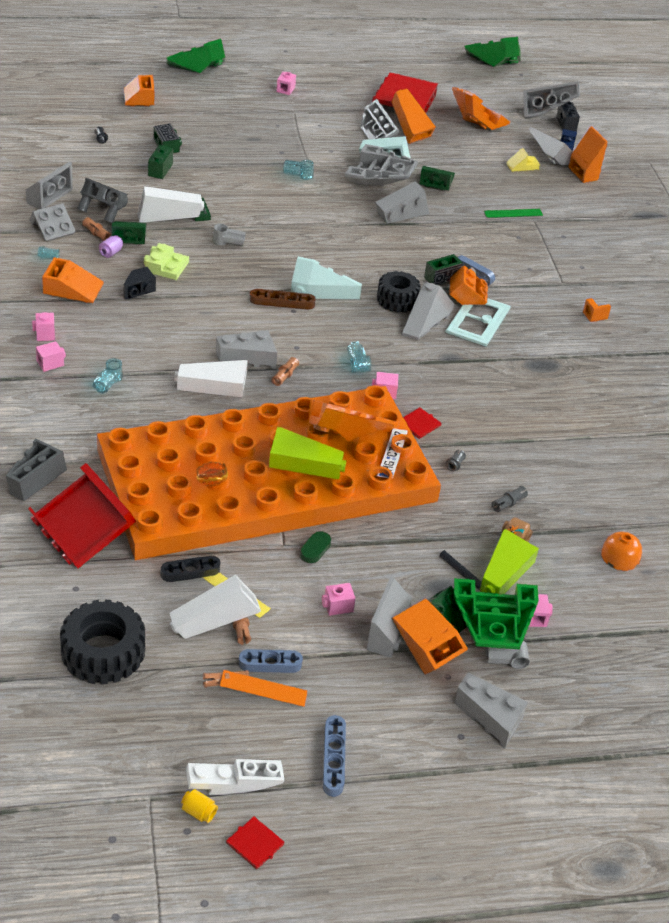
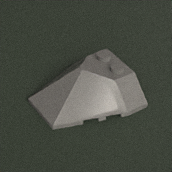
[345,144,418,186]

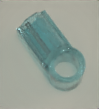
[283,159,314,180]
[347,342,371,373]
[93,358,123,394]

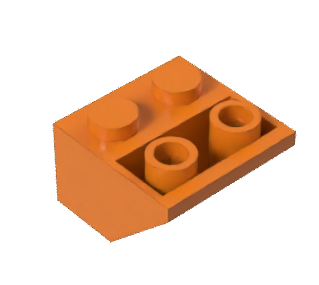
[124,75,155,106]
[449,265,488,305]

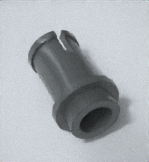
[446,450,466,471]

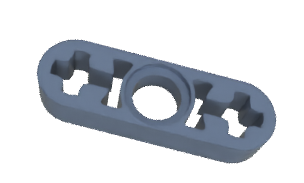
[458,255,495,286]
[239,649,303,673]

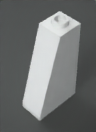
[138,186,204,223]
[174,360,248,397]
[170,575,261,639]

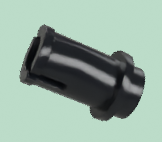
[94,126,108,143]

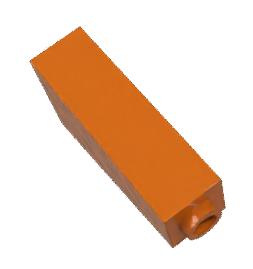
[392,89,436,144]

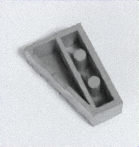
[375,181,429,223]
[216,330,277,369]
[455,673,528,749]

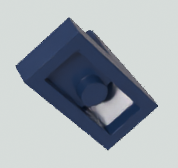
[560,129,577,151]

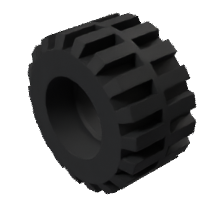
[377,271,421,313]

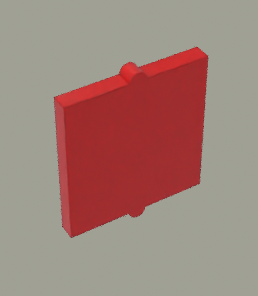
[403,407,442,439]
[226,816,285,869]

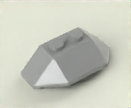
[360,99,400,139]

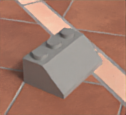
[26,162,73,209]
[367,577,412,658]

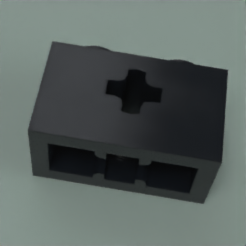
[556,101,580,132]

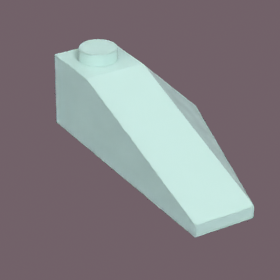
[291,256,362,299]

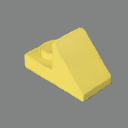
[506,148,540,172]

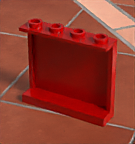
[372,72,438,113]
[28,463,137,568]

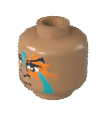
[501,517,533,542]

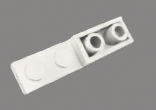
[186,759,285,795]

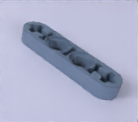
[323,715,346,797]

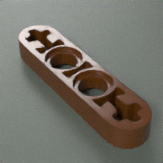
[250,289,316,310]

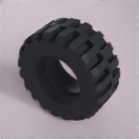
[60,599,145,685]

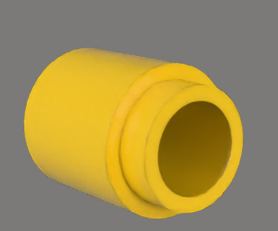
[181,789,218,823]

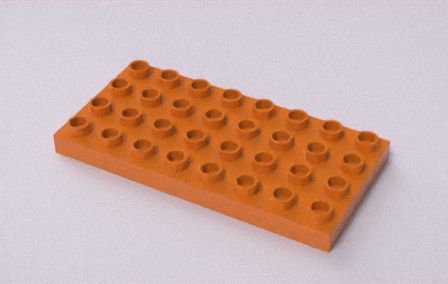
[97,385,441,560]

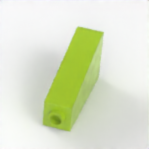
[269,427,346,479]
[480,529,539,594]

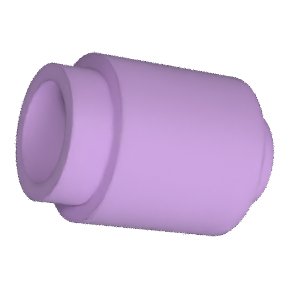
[99,236,123,258]

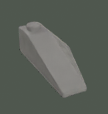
[523,81,580,118]
[529,127,573,166]
[402,282,454,340]

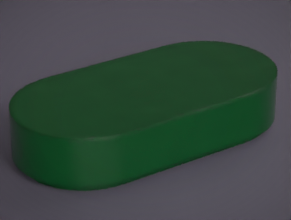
[300,531,331,563]

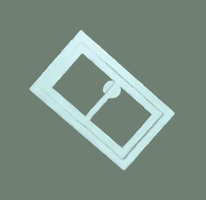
[445,298,511,347]

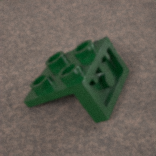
[419,166,455,191]
[112,221,147,245]
[428,586,467,633]

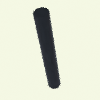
[439,550,482,590]

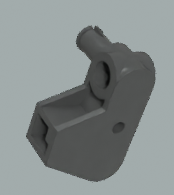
[77,178,128,223]

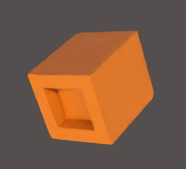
[583,298,611,322]

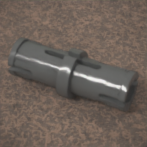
[491,486,528,512]

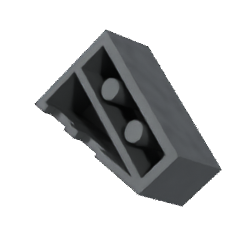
[6,438,67,501]

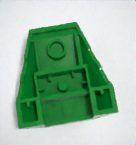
[464,36,521,67]
[166,38,226,73]
[454,578,539,650]

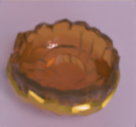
[196,462,228,487]

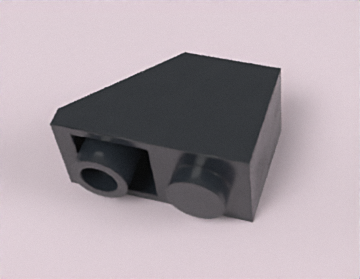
[123,266,156,300]

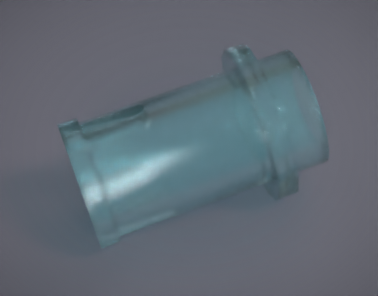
[38,245,60,259]

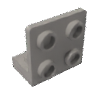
[30,203,75,241]

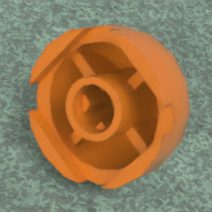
[601,531,642,571]

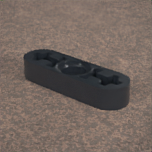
[161,556,221,582]

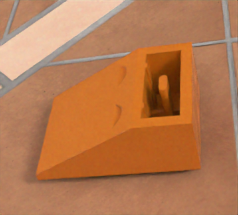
[568,126,608,183]
[42,257,104,303]
[392,598,468,675]

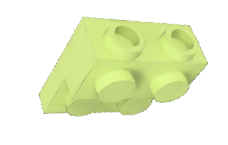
[144,243,189,280]

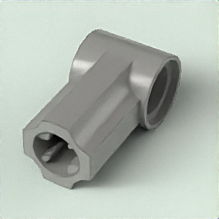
[213,224,246,246]
[485,641,530,669]

